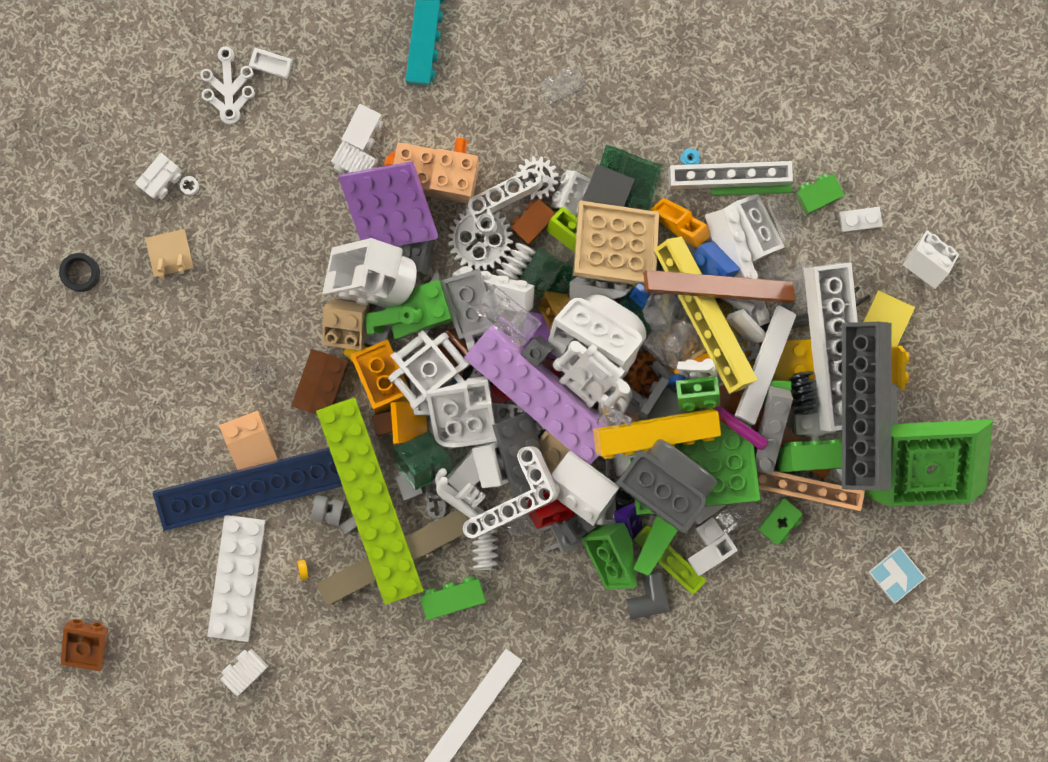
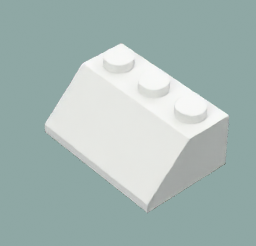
[724,194,785,262]
[544,451,620,526]

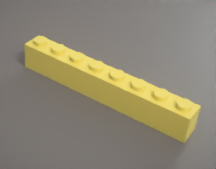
[653,236,758,394]

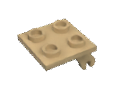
[145,229,194,279]

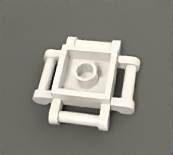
[388,330,471,410]
[553,341,630,412]

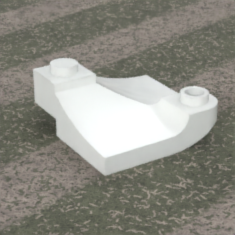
[426,376,497,447]

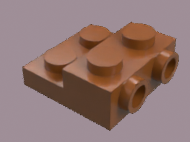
[60,619,108,671]

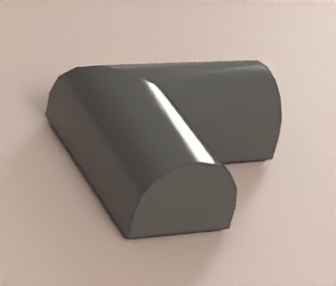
[626,571,670,619]

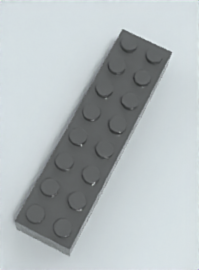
[842,321,892,490]

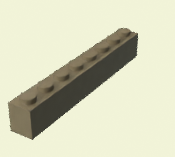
[316,510,473,607]

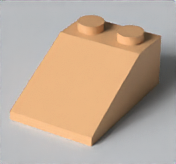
[219,411,279,470]

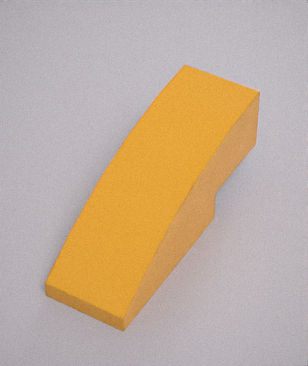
[650,198,711,248]

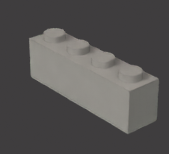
[754,386,793,474]

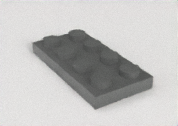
[492,412,546,501]

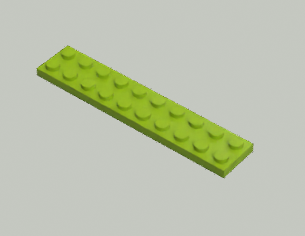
[316,397,424,605]

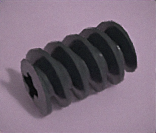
[789,371,819,415]

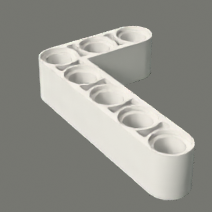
[463,446,558,538]

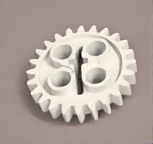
[448,206,513,271]

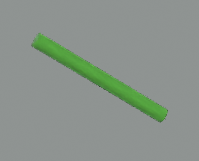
[711,185,792,196]

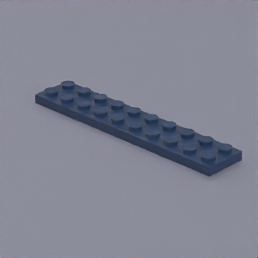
[152,447,343,531]

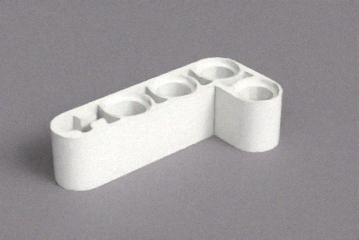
[468,168,543,236]

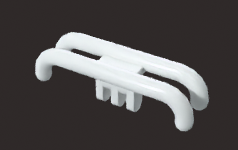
[435,468,496,525]

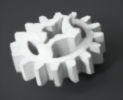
[515,156,559,200]

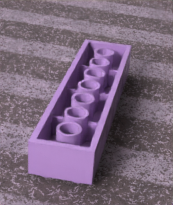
[464,323,613,465]

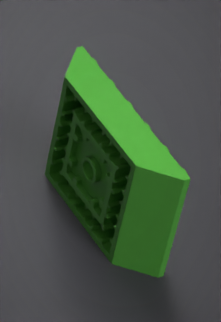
[864,419,993,507]

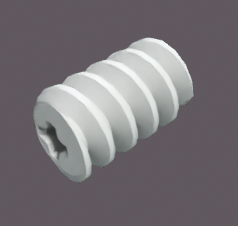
[496,243,539,281]
[472,529,498,570]

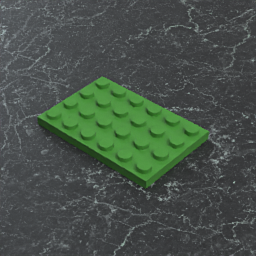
[630,420,760,515]

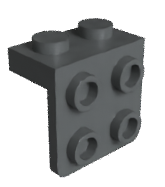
[638,377,691,420]

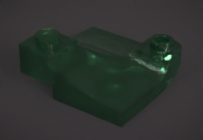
[600,145,663,211]

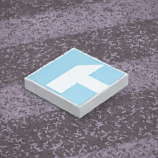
[868,546,926,604]

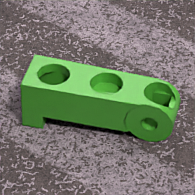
[365,306,423,334]

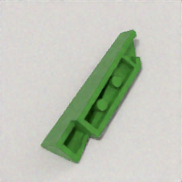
[633,516,678,575]

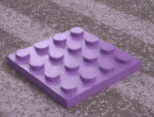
[338,161,438,246]

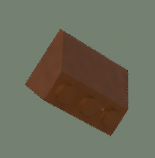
[291,349,350,415]

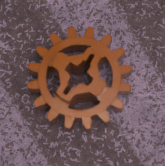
[624,351,663,396]

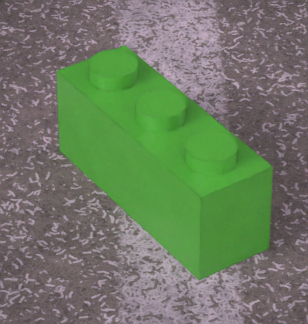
[420,576,486,620]

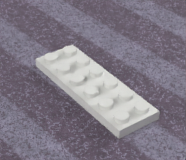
[207,515,266,642]

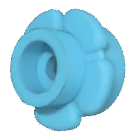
[680,148,700,165]

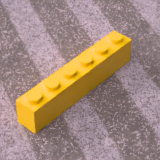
[593,409,721,459]

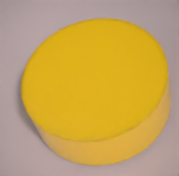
[297,560,309,581]

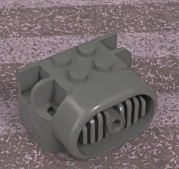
[616,439,717,536]

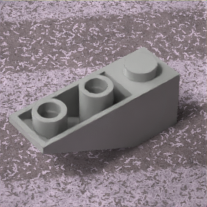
[570,276,634,301]

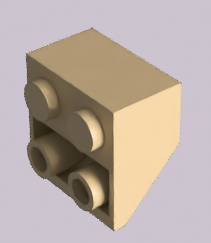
[323,299,369,350]

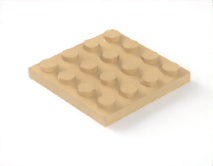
[573,201,659,286]

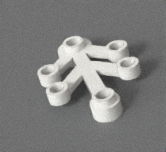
[200,47,255,124]

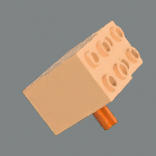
[384,138,479,204]

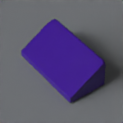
[613,502,642,540]

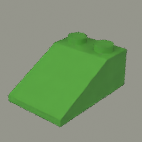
[385,280,453,340]
[581,523,637,590]

